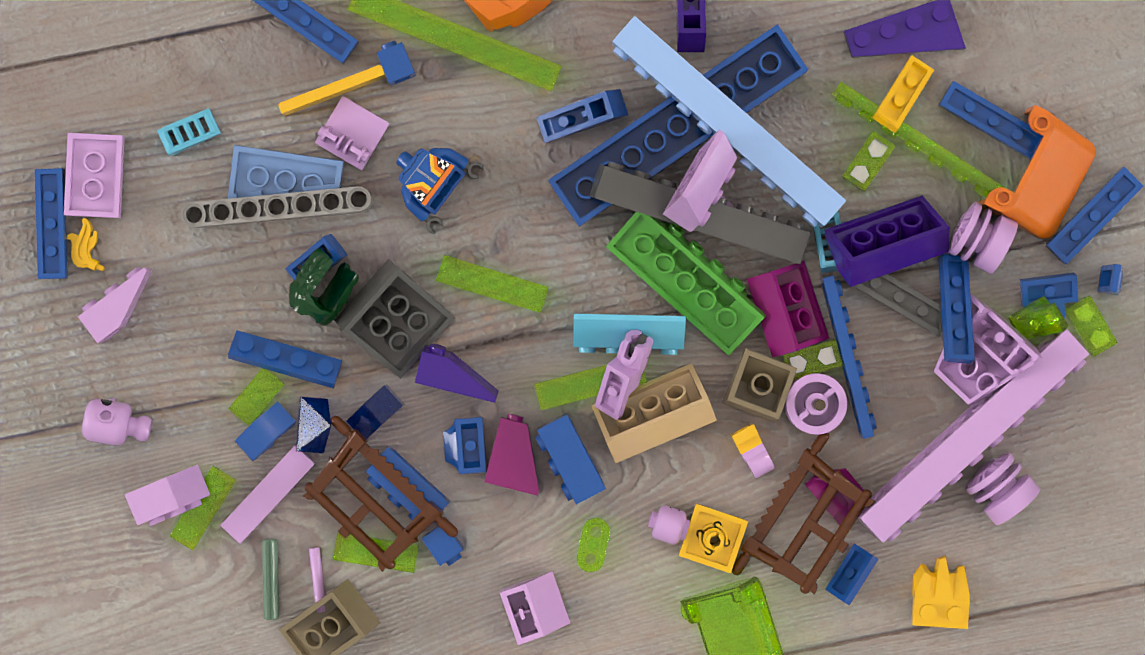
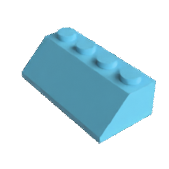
[573,314,686,355]

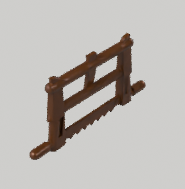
[303,416,458,572]
[732,432,876,595]

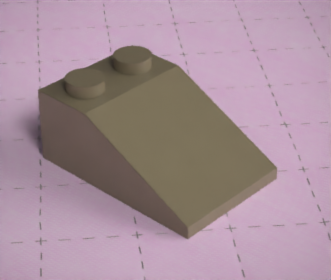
[279,579,381,655]

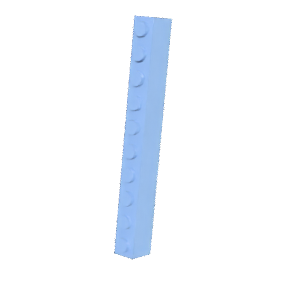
[612,16,846,227]

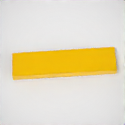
[278,65,387,116]

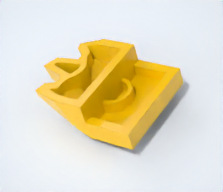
[911,555,970,629]

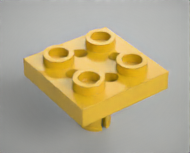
[678,503,748,573]

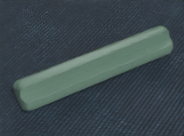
[262,538,279,620]

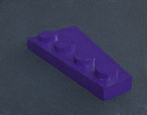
[843,0,966,58]

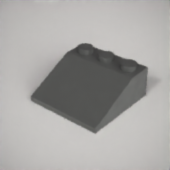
[334,259,455,379]

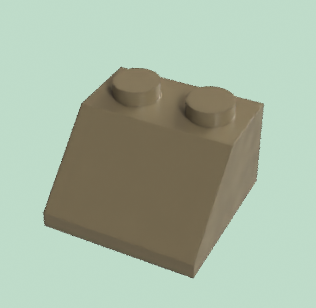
[722,349,797,423]

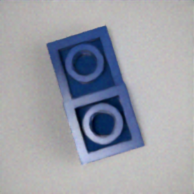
[235,402,296,462]

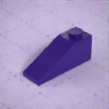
[677,0,706,52]
[415,344,499,403]

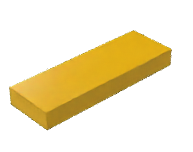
[872,55,934,133]

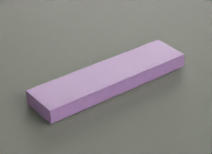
[220,445,316,544]

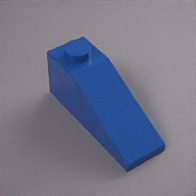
[537,89,628,143]

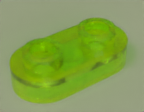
[577,517,610,572]

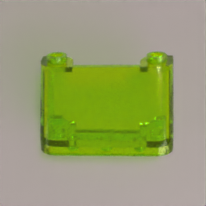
[680,576,784,655]

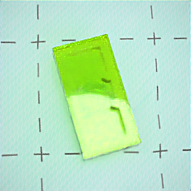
[228,368,285,426]

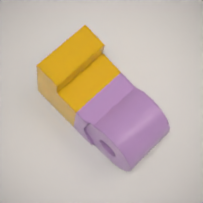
[730,423,775,479]

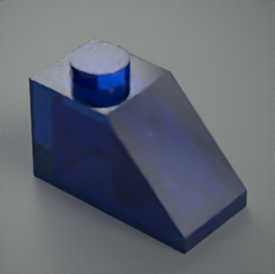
[346,384,405,439]

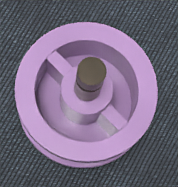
[784,373,847,434]

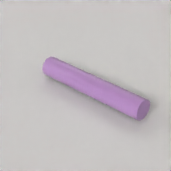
[309,547,325,613]

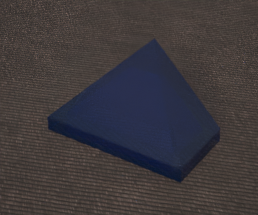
[296,397,331,453]

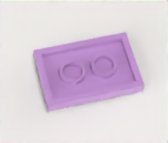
[64,133,125,218]

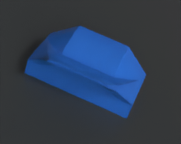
[443,417,487,474]

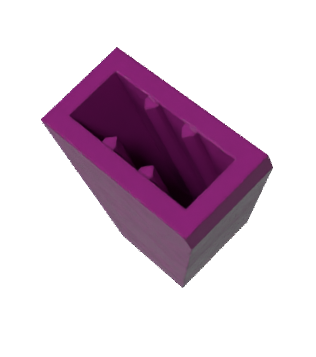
[484,413,540,496]

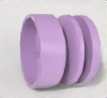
[948,201,1018,274]
[965,452,1040,525]

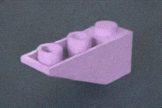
[78,267,152,343]

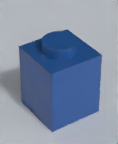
[376,41,416,86]
[421,526,464,566]

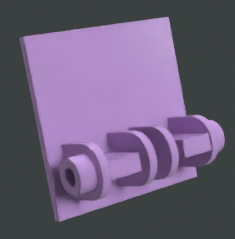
[315,96,390,170]

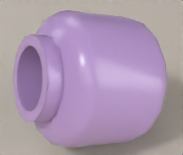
[647,505,690,545]

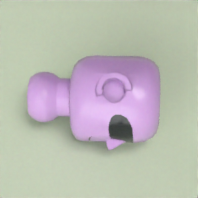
[82,398,152,446]

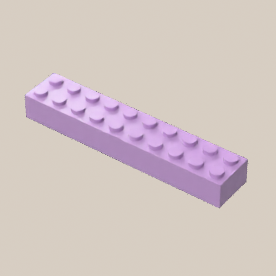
[858,329,1089,543]

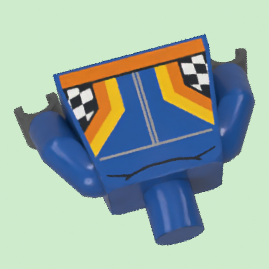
[396,148,484,234]

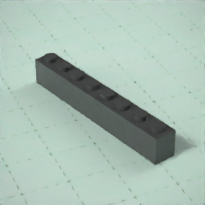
[589,161,811,264]

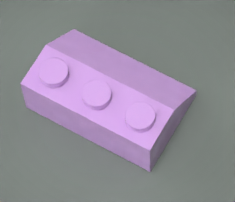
[663,129,737,232]

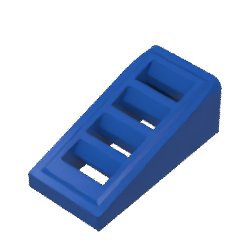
[285,234,347,280]
[1097,264,1123,295]

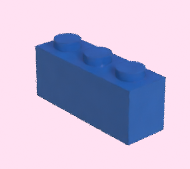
[366,446,450,521]

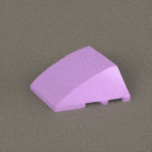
[934,293,1042,406]

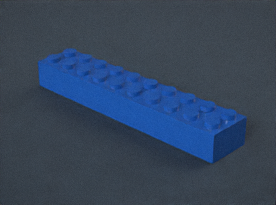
[548,24,809,227]

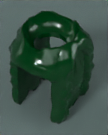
[289,248,359,326]

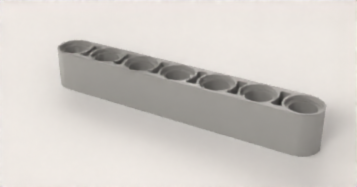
[181,186,373,228]

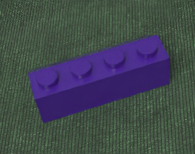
[825,195,950,287]

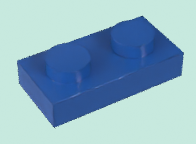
[825,543,879,605]

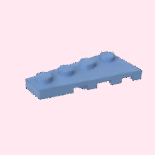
[228,145,344,199]

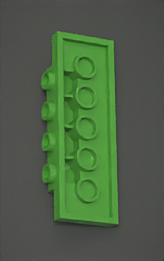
[606,212,766,356]

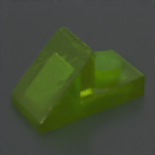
[1008,296,1068,339]

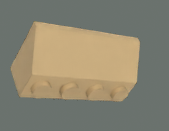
[591,363,717,463]

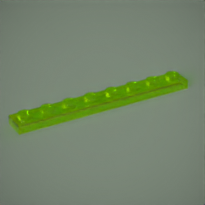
[347,0,562,92]
[832,82,1007,198]

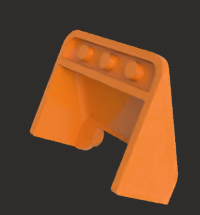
[978,105,1096,239]

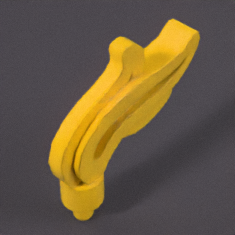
[67,218,105,271]

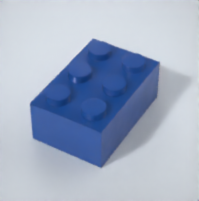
[535,413,606,505]

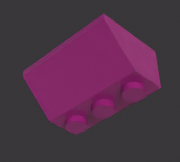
[747,261,830,358]

